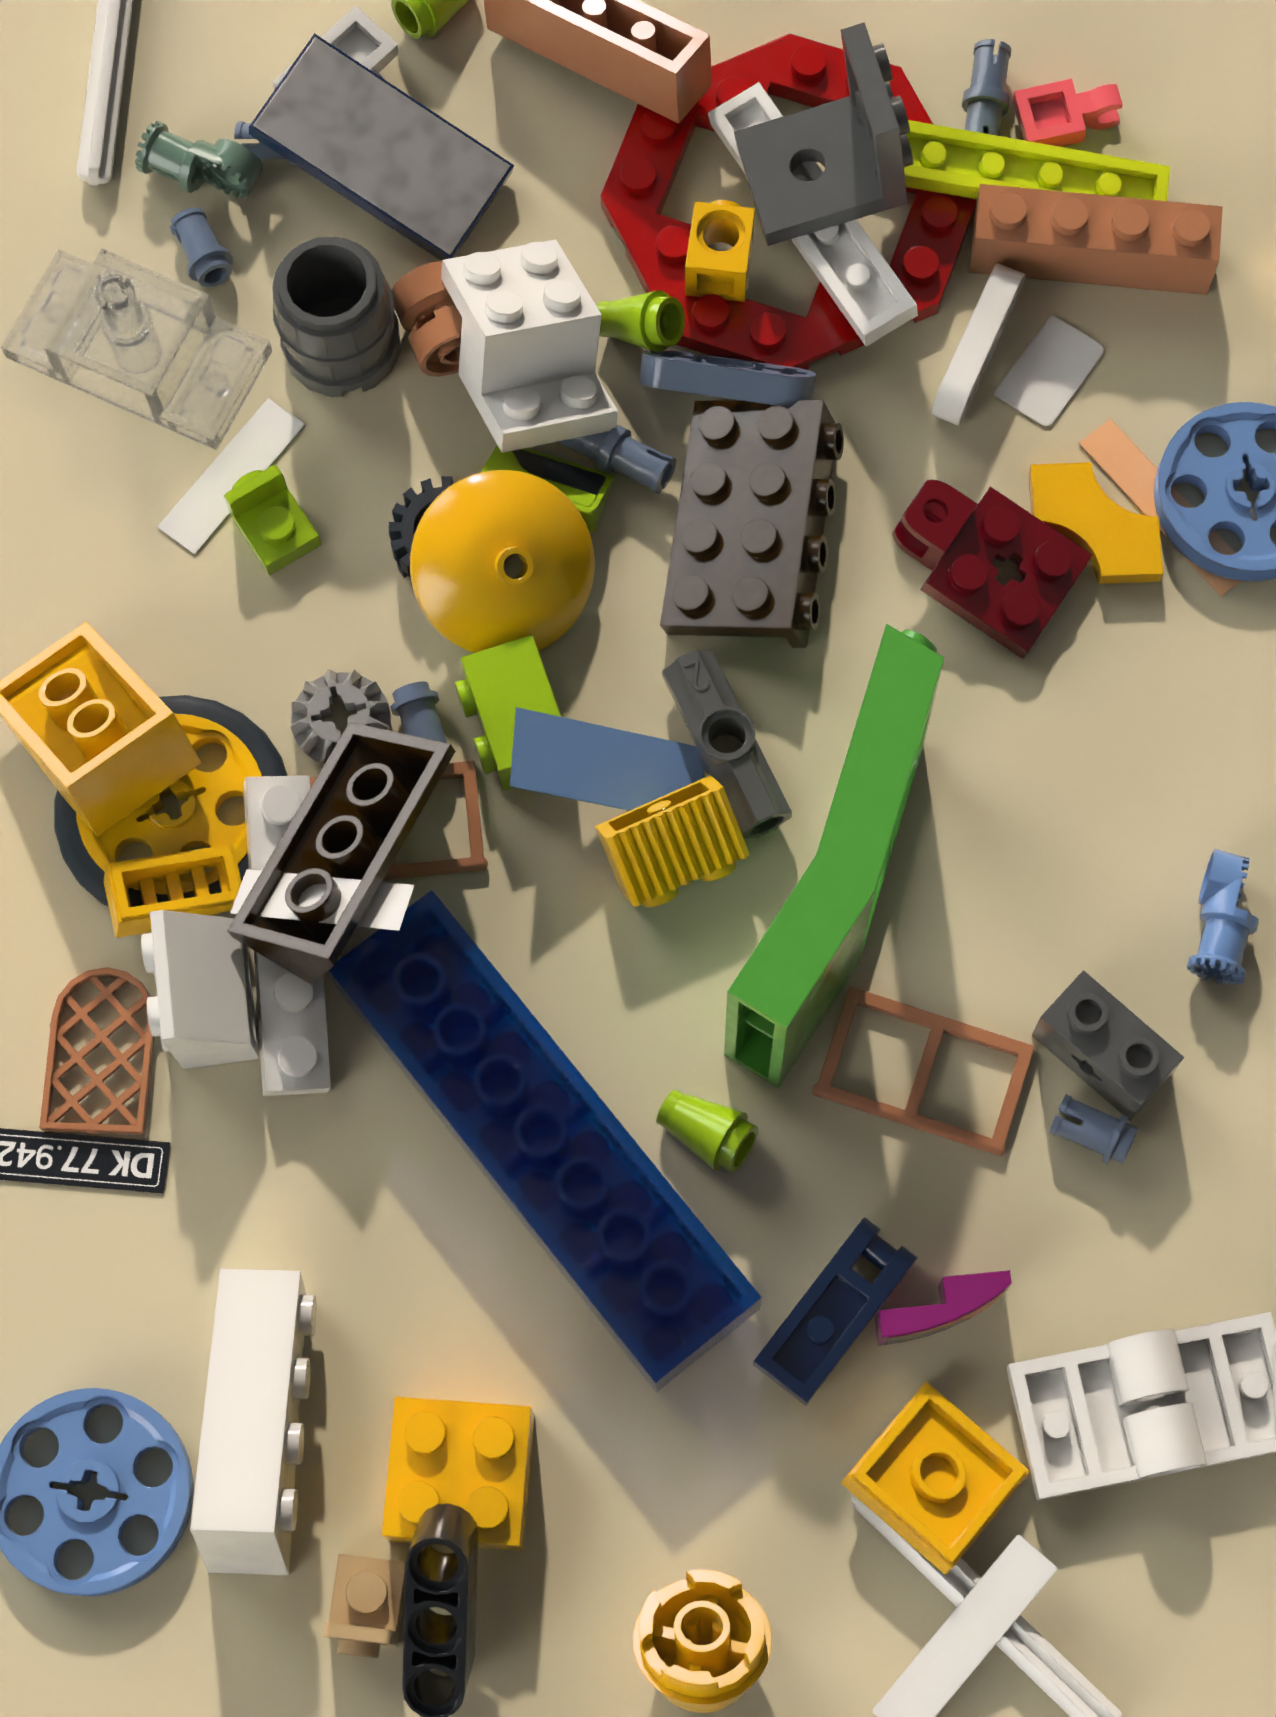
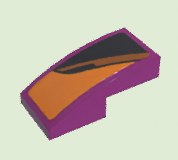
[875,1270,1012,1346]

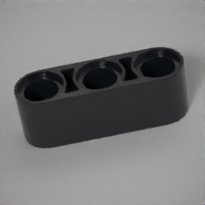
[402,1503,479,1717]

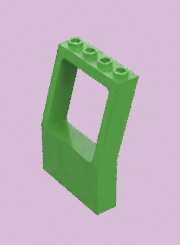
[724,624,944,1089]

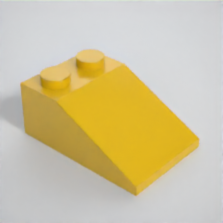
[0,622,202,837]

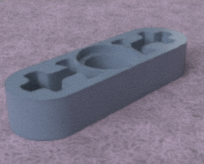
[639,349,816,407]

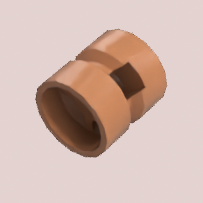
[391,261,462,377]

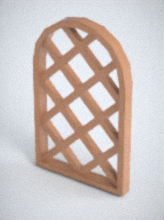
[39,967,155,1135]

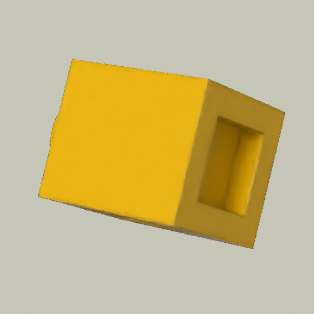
[685,200,755,302]

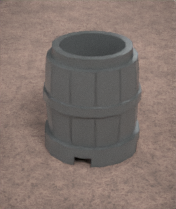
[272,237,401,397]

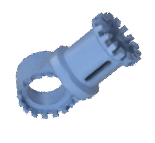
[1187,849,1259,985]

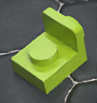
[224,465,322,576]

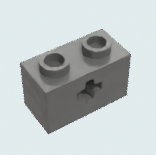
[1032,970,1184,1121]

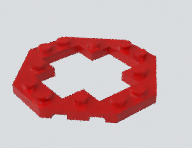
[600,33,977,370]

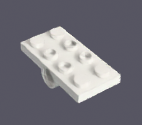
[1006,1312,1276,1501]

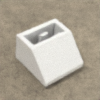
[141,910,260,1069]

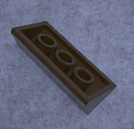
[227,722,456,985]

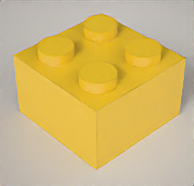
[381,1396,535,1551]

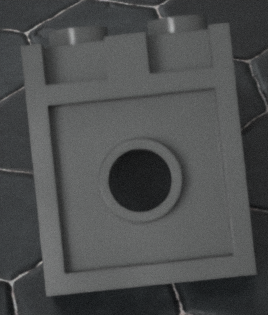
[734,22,913,246]

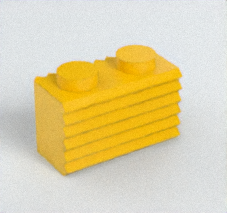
[595,775,750,907]

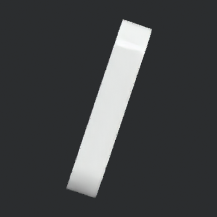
[931,263,1026,426]

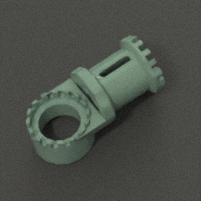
[135,121,263,198]

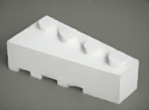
[190,1268,317,1575]

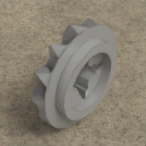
[290,669,391,764]

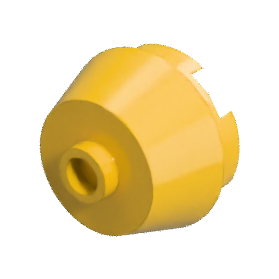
[633,1569,772,1713]

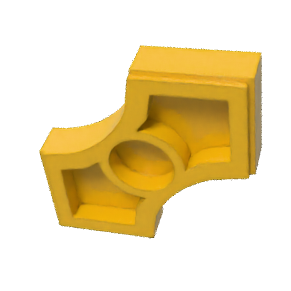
[1028,462,1164,584]

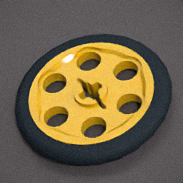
[54,695,288,907]

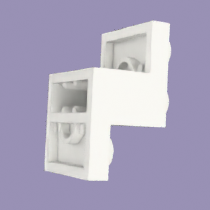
[441,240,618,453]

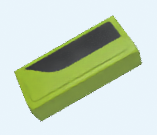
[481,445,615,533]

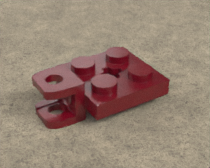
[892,480,1093,659]

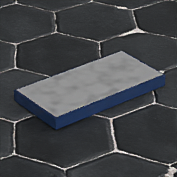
[249,33,514,261]

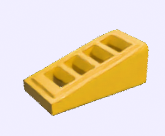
[104,844,242,938]

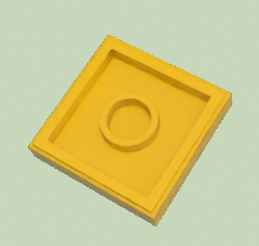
[841,1381,1030,1575]

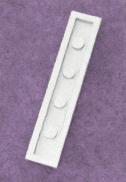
[708,82,918,347]
[243,775,331,1096]

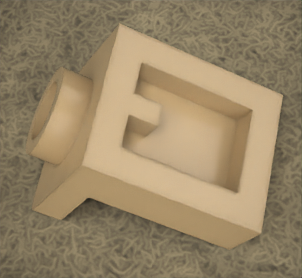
[323,1554,405,1658]

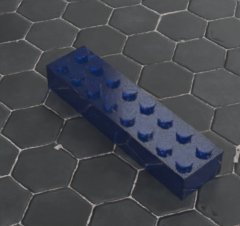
[329,890,762,1393]

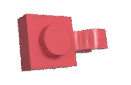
[1013,78,1123,147]

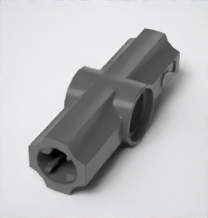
[662,649,792,839]

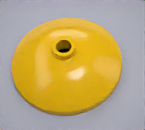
[410,470,595,653]

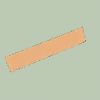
[1079,419,1241,597]

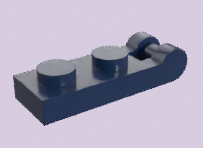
[753,1217,918,1406]

